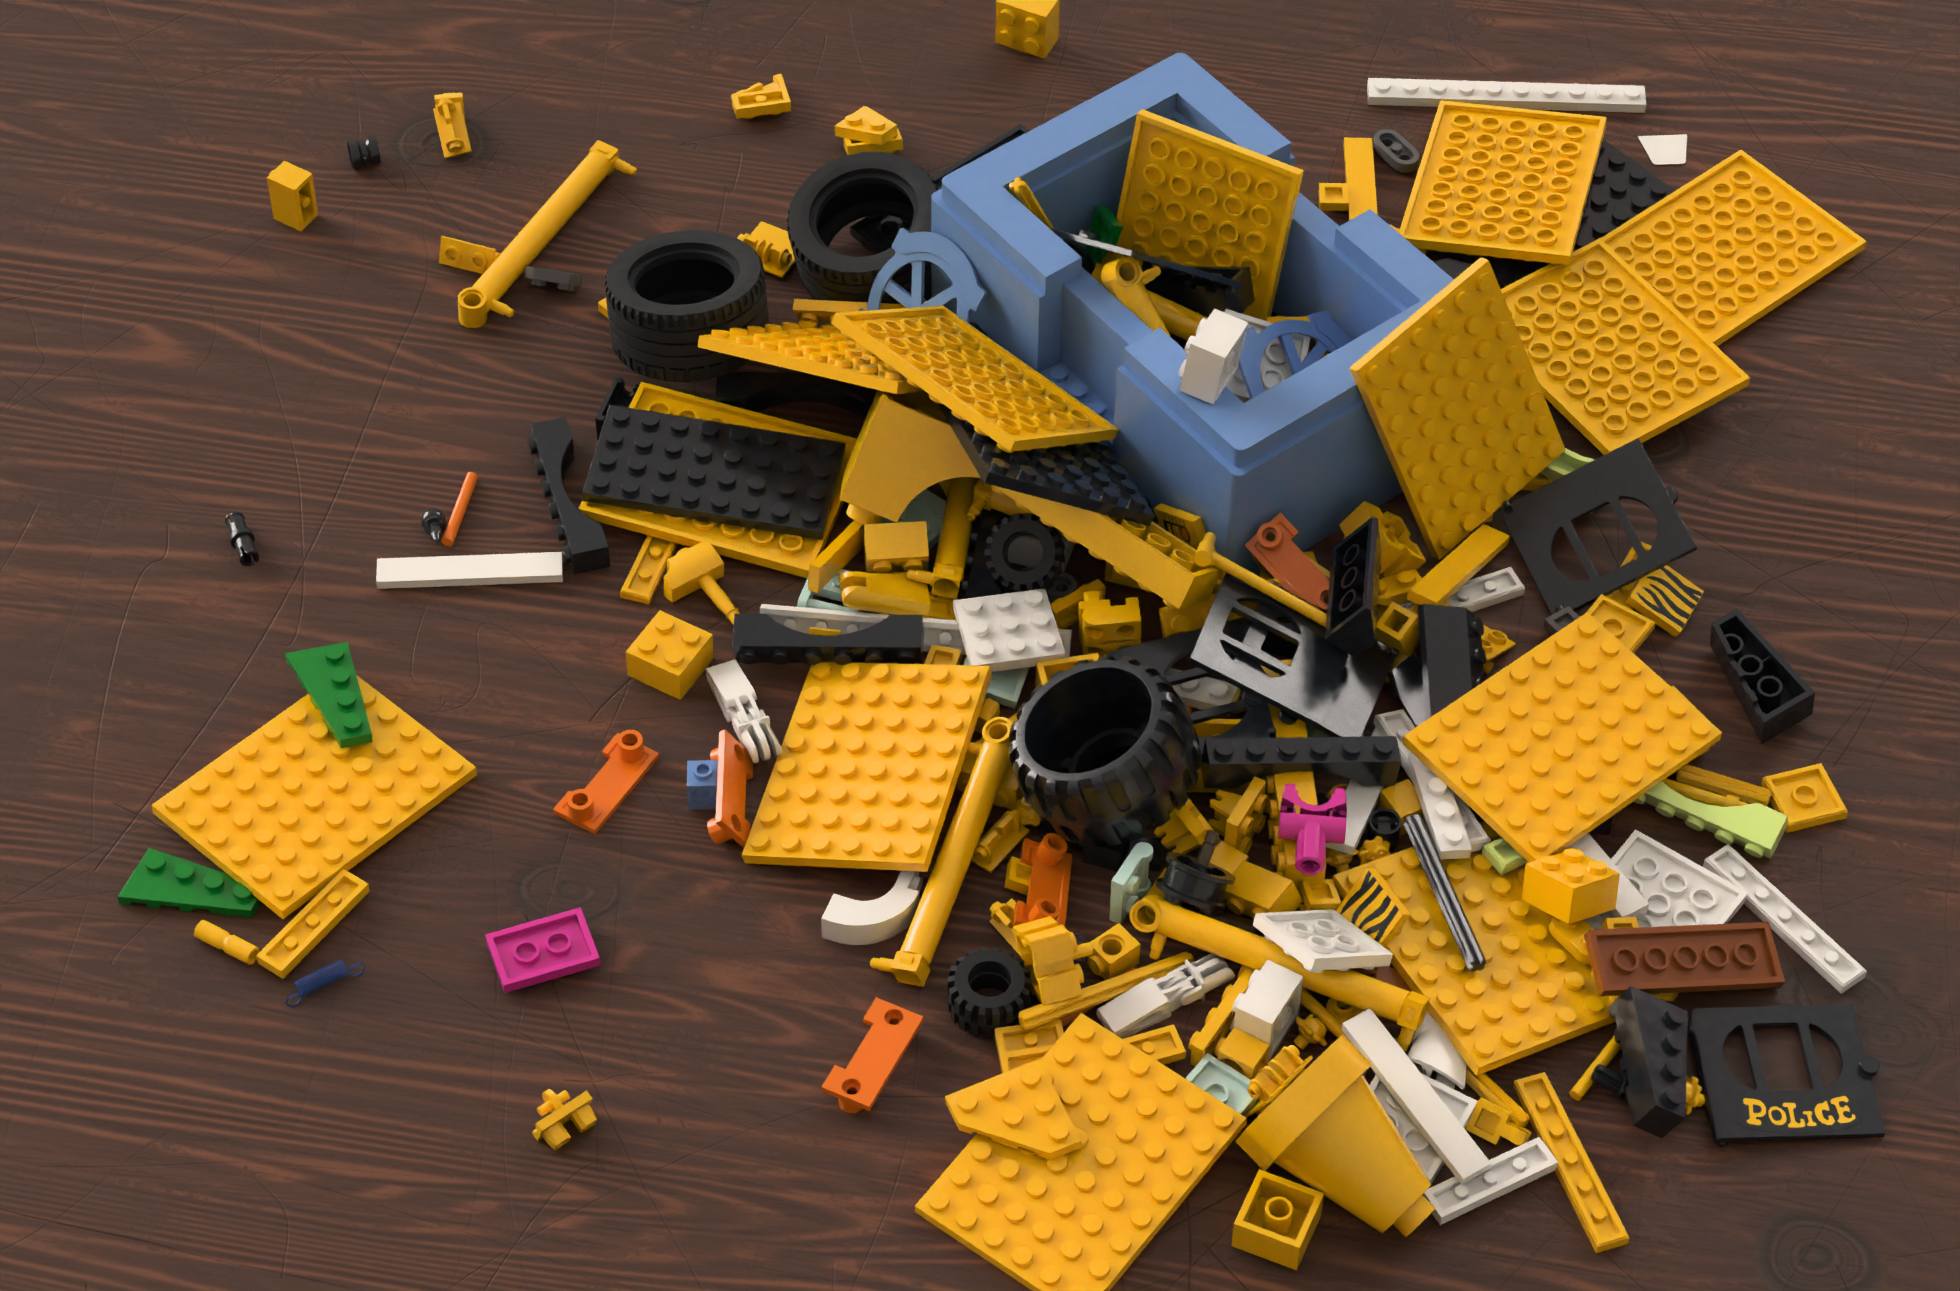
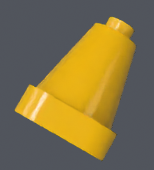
[1236,1034,1435,1237]

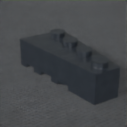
[1141,266,1255,318]
[1710,609,1815,744]
[1608,986,1688,1138]

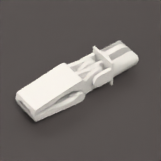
[706,659,783,763]
[1096,953,1235,1039]

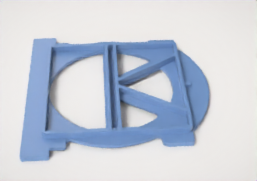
[859,228,987,323]
[1238,310,1352,399]

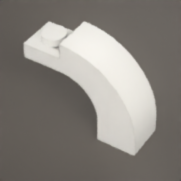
[821,871,923,945]

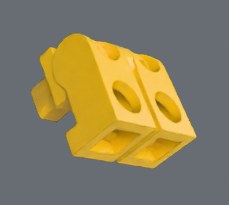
[1079,591,1141,657]

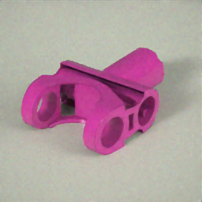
[1278,784,1347,875]

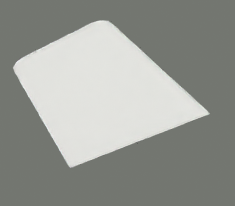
[1638,134,1687,165]

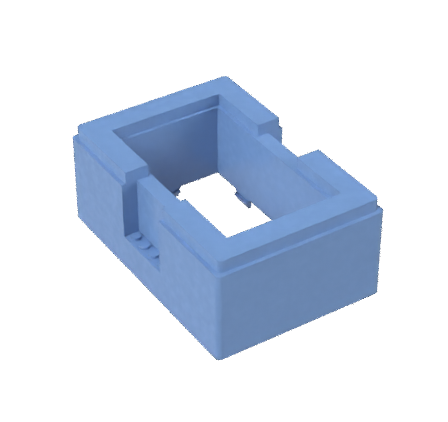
[931,53,1454,576]

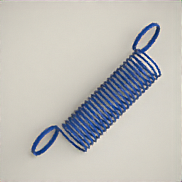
[286,959,365,1007]

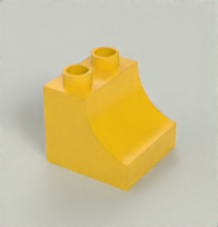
[840,390,981,524]

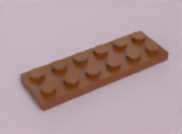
[1584,922,1785,996]

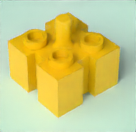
[1339,501,1426,579]
[1013,916,1093,1006]

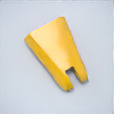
[839,571,931,618]

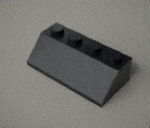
[1325,516,1381,657]
[1418,604,1486,721]

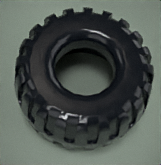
[1008,656,1202,847]

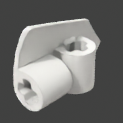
[1407,1012,1467,1089]

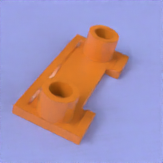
[1244,512,1330,612]
[553,730,659,835]
[707,730,753,848]
[1013,833,1072,927]
[821,997,924,1113]

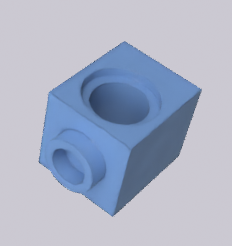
[687,760,718,810]

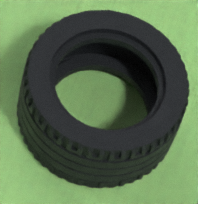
[787,152,938,304]
[604,230,769,382]

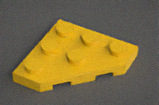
[945,1059,1082,1160]

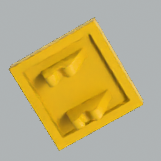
[1208,776,1268,855]
[1154,798,1221,854]

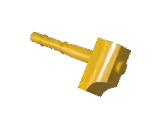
[664,540,740,625]

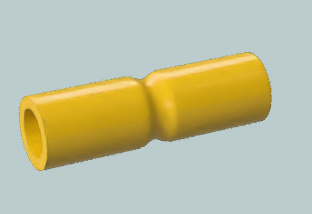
[194,920,260,965]

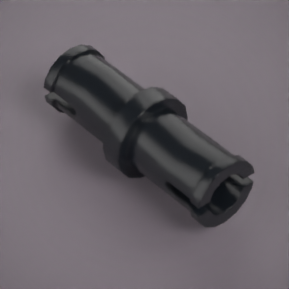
[225,511,259,567]

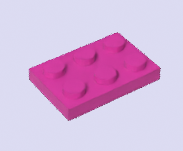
[485,907,601,993]

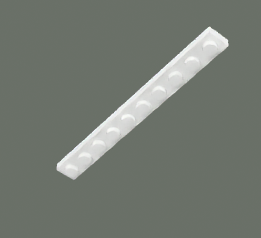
[1367,78,1647,113]
[760,604,1072,658]

